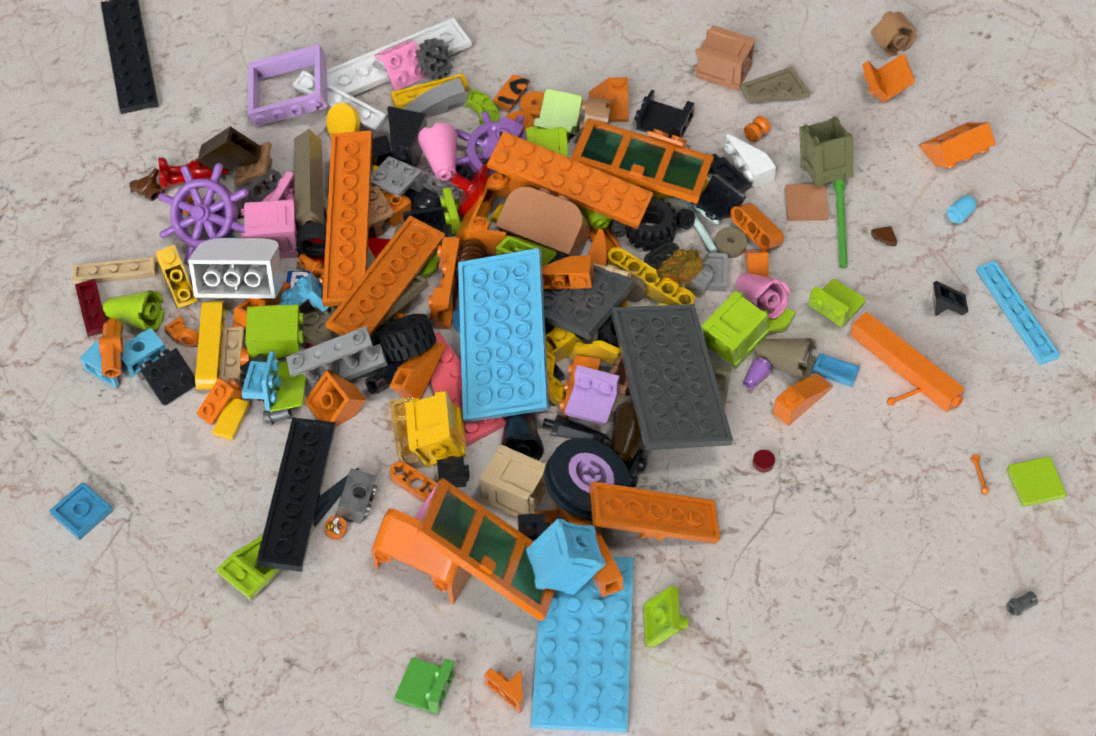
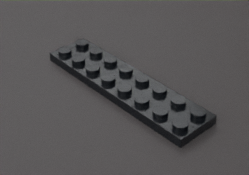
[100,0,159,114]
[256,417,336,572]

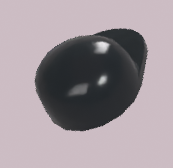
[405,185,441,211]

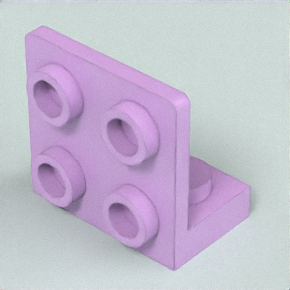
[565,365,619,425]

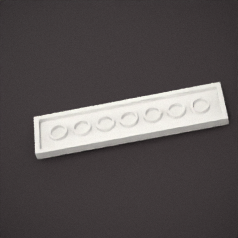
[327,18,472,96]

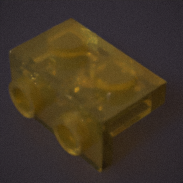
[656,249,703,288]

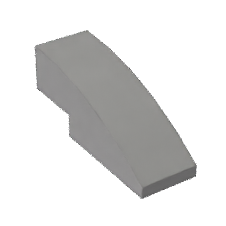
[406,78,466,118]

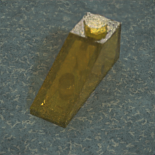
[389,397,421,464]

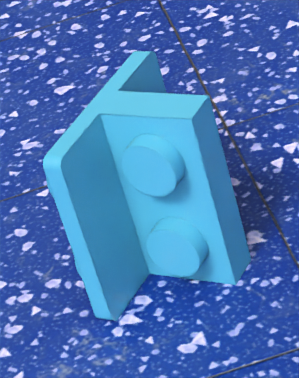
[242,351,281,411]

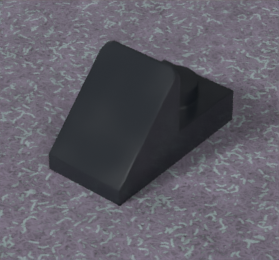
[932,281,968,316]

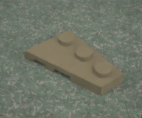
[740,66,810,102]

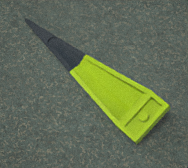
[216,468,359,600]

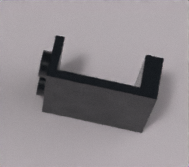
[634,90,695,138]

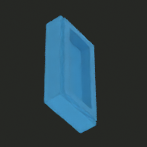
[812,353,860,387]

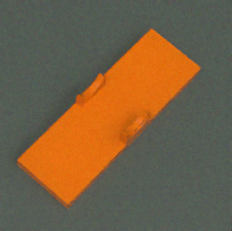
[589,481,720,544]

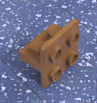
[234,141,273,191]
[369,186,394,237]

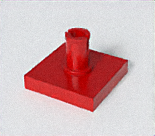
[450,163,490,217]

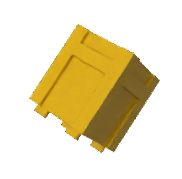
[405,391,467,468]

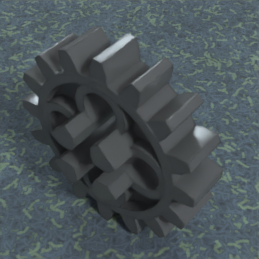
[414,38,455,80]

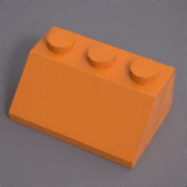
[919,122,996,169]

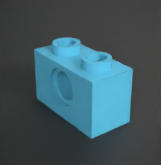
[121,328,166,378]

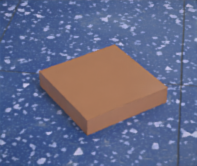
[785,184,829,221]

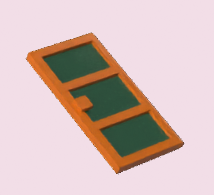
[571,118,714,204]
[415,478,555,622]

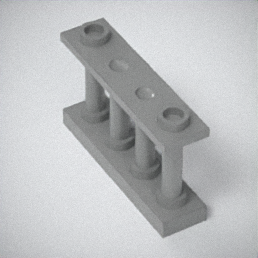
[286,326,388,395]

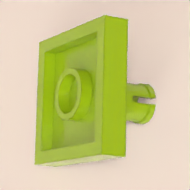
[644,586,689,648]

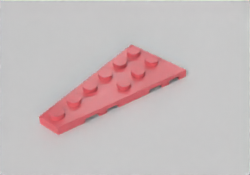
[430,332,505,447]

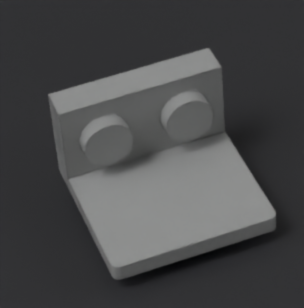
[371,156,424,197]

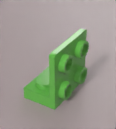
[395,658,456,715]

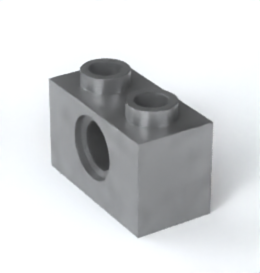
[335,468,378,524]

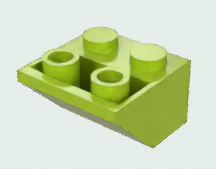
[495,236,557,266]

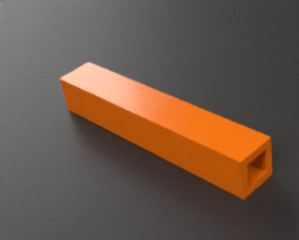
[850,311,965,412]
[550,496,623,597]

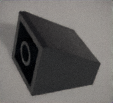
[387,106,427,168]

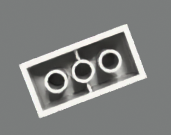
[188,238,284,298]

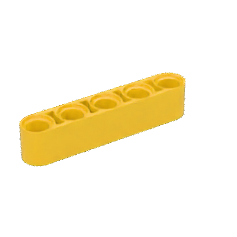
[607,247,695,305]
[195,301,226,390]

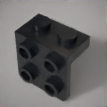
[690,174,746,220]
[137,348,196,405]

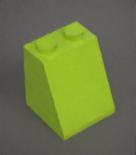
[245,305,305,360]

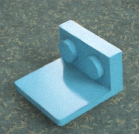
[280,273,329,312]

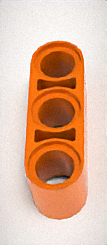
[730,203,784,250]

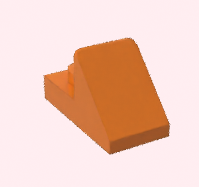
[484,668,523,713]

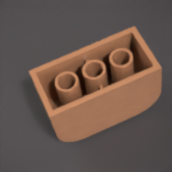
[495,187,590,256]

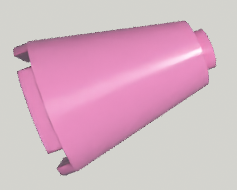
[418,123,458,180]
[735,272,790,319]

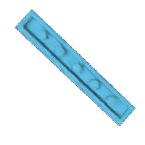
[976,261,1060,365]

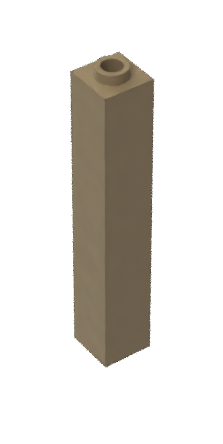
[294,129,324,226]

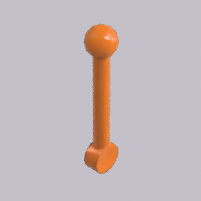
[887,388,923,406]
[971,454,990,495]

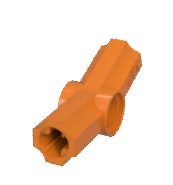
[99,319,124,378]

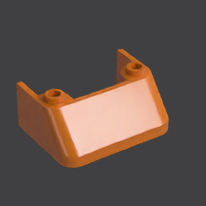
[455,172,532,255]
[371,508,472,604]

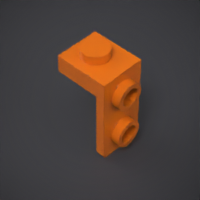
[197,378,243,425]

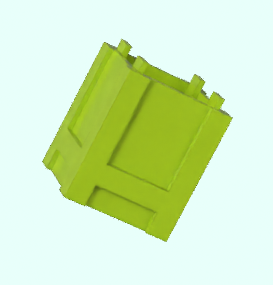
[526,127,568,189]
[701,290,770,369]

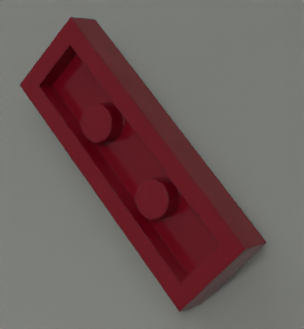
[75,279,107,337]

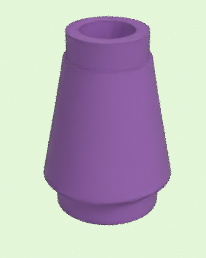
[743,357,772,389]

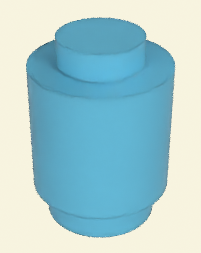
[947,195,977,224]

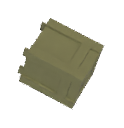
[799,117,853,187]

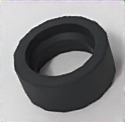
[296,223,327,258]

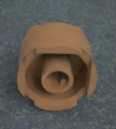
[871,11,917,56]
[579,97,612,139]

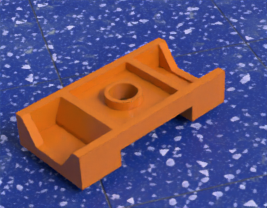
[428,237,460,330]

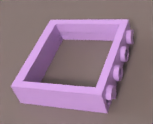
[248,44,328,127]

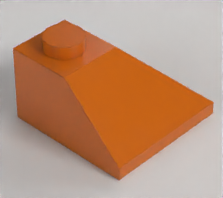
[589,77,629,122]
[304,370,366,427]

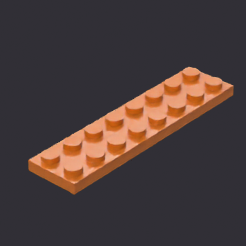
[487,131,653,229]
[326,216,445,337]

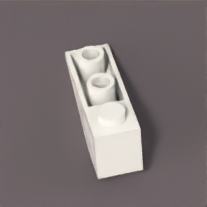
[724,134,776,188]

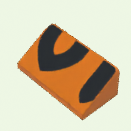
[492,74,531,112]

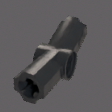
[365,359,408,395]

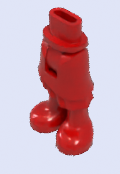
[158,157,229,190]

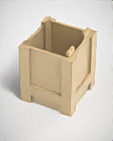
[479,444,547,517]

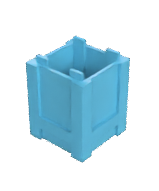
[526,519,606,595]

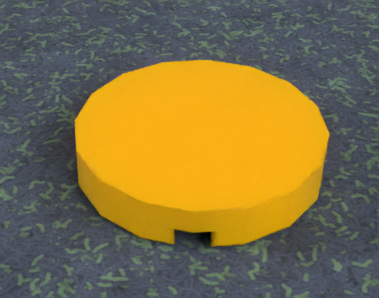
[326,103,360,137]

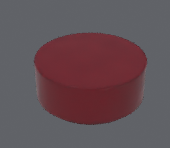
[753,450,775,472]

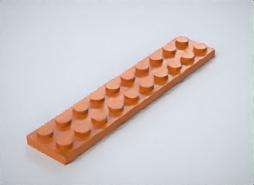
[322,131,373,307]

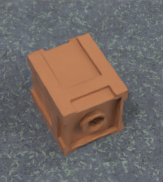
[694,25,755,91]

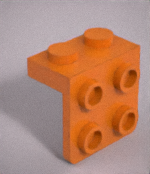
[862,54,915,103]

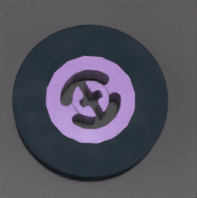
[544,438,631,521]

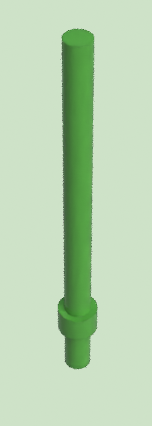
[833,179,848,269]

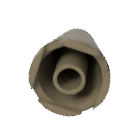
[755,338,817,380]

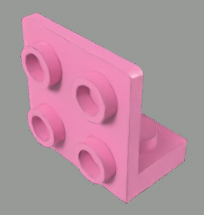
[375,40,425,91]

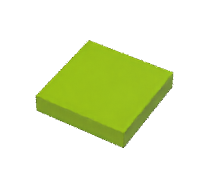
[1007,456,1067,507]

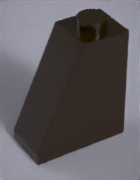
[197,126,262,170]

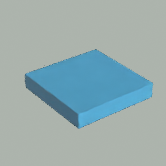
[49,482,114,540]

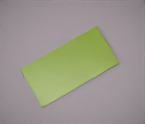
[270,361,307,412]

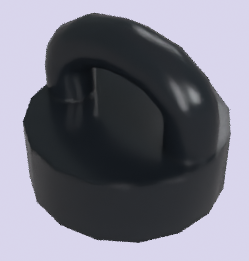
[677,209,695,229]

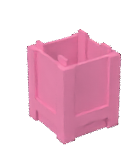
[241,200,299,258]

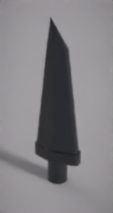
[542,415,611,444]

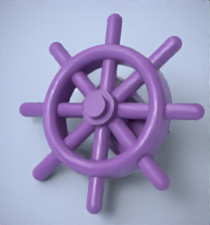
[455,111,526,177]
[158,163,248,264]

